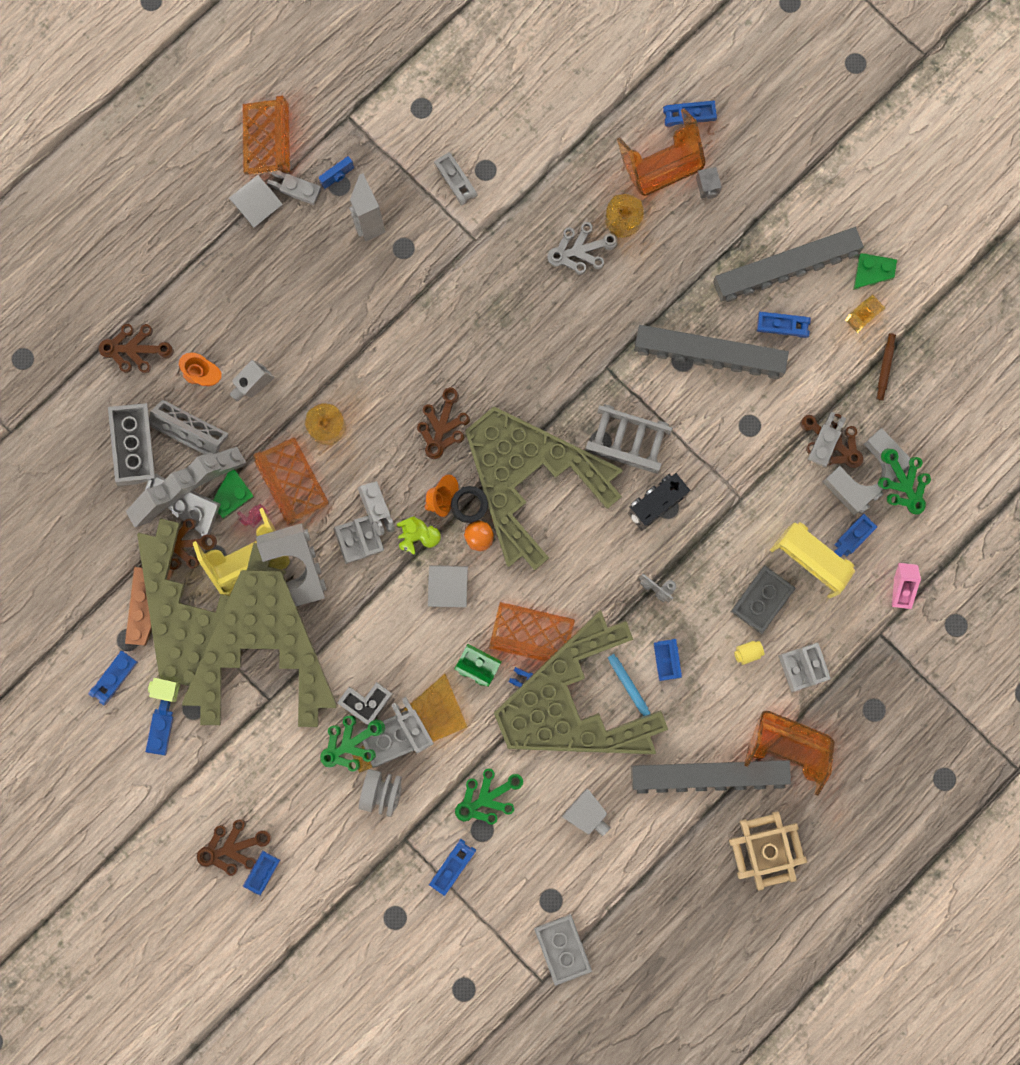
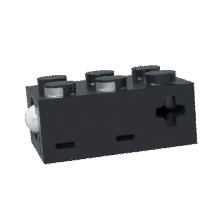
[628,473,691,531]

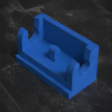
[653,639,682,681]

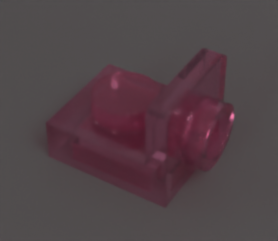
[237,504,269,528]

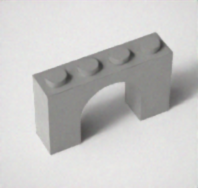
[822,428,910,515]
[256,523,327,606]

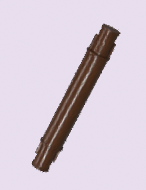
[876,333,896,401]

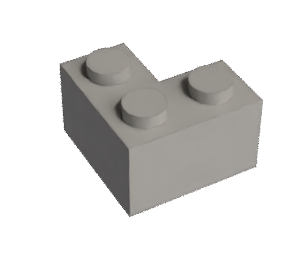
[337,682,394,725]

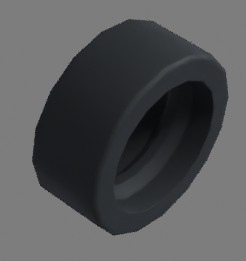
[450,486,488,523]

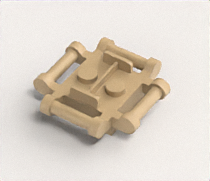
[729,811,807,891]

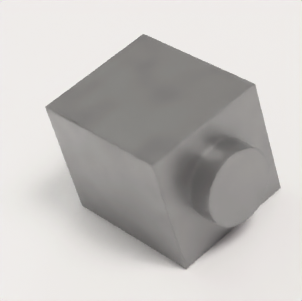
[696,167,722,199]

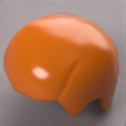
[464,520,494,552]

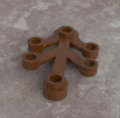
[99,324,174,374]
[417,387,470,460]
[800,414,863,468]
[170,518,217,570]
[197,819,271,876]

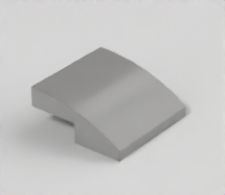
[229,175,283,228]
[333,516,384,564]
[428,565,468,607]
[778,643,831,692]

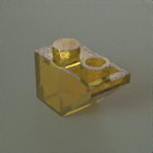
[845,295,886,333]

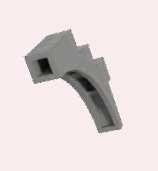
[126,447,246,527]

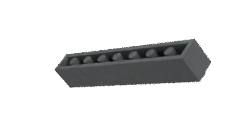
[713,227,864,302]
[634,325,789,379]
[631,760,791,794]

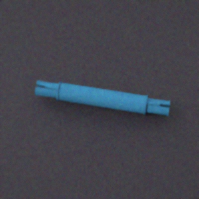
[607,654,651,717]

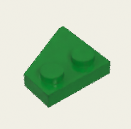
[853,253,897,290]
[213,469,254,519]

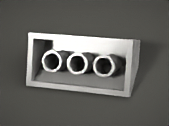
[349,173,385,242]
[108,403,155,486]

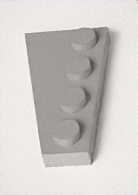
[145,473,220,536]

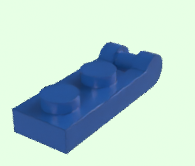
[663,100,717,127]
[757,312,811,338]
[88,650,138,706]
[429,839,476,896]

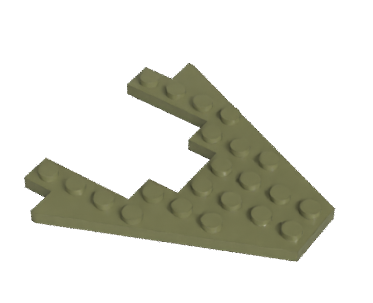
[465,407,623,571]
[137,518,286,686]
[182,570,337,727]
[494,610,668,754]

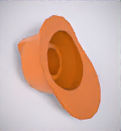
[179,352,222,386]
[425,474,459,517]

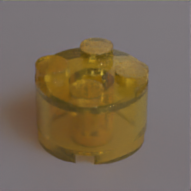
[605,194,644,238]
[305,403,346,445]

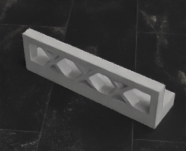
[149,400,228,454]

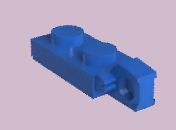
[834,514,878,557]
[145,700,174,756]

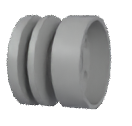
[359,769,402,817]

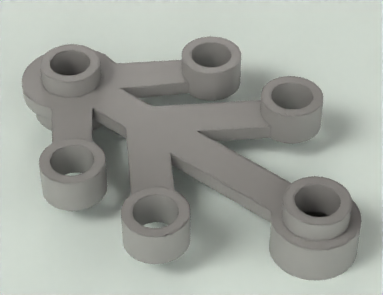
[548,222,618,275]

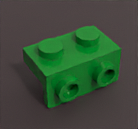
[454,644,502,687]

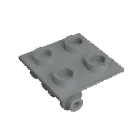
[639,574,676,603]

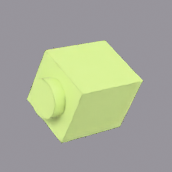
[148,678,180,702]

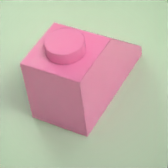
[892,563,921,609]

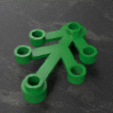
[878,448,931,515]
[320,715,385,772]
[455,768,523,825]

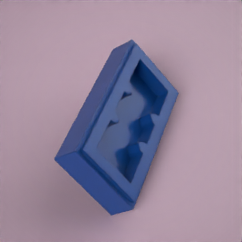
[319,156,354,189]
[243,850,280,896]

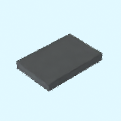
[730,565,796,634]

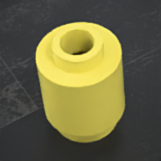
[734,641,765,665]

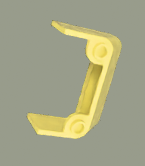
[193,508,290,596]
[770,522,855,598]

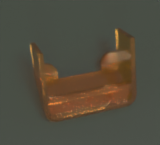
[617,108,706,196]
[744,711,835,796]

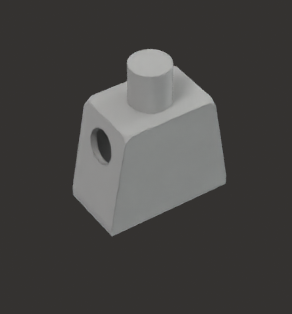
[230,360,275,402]
[562,788,610,836]

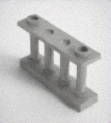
[585,404,672,474]

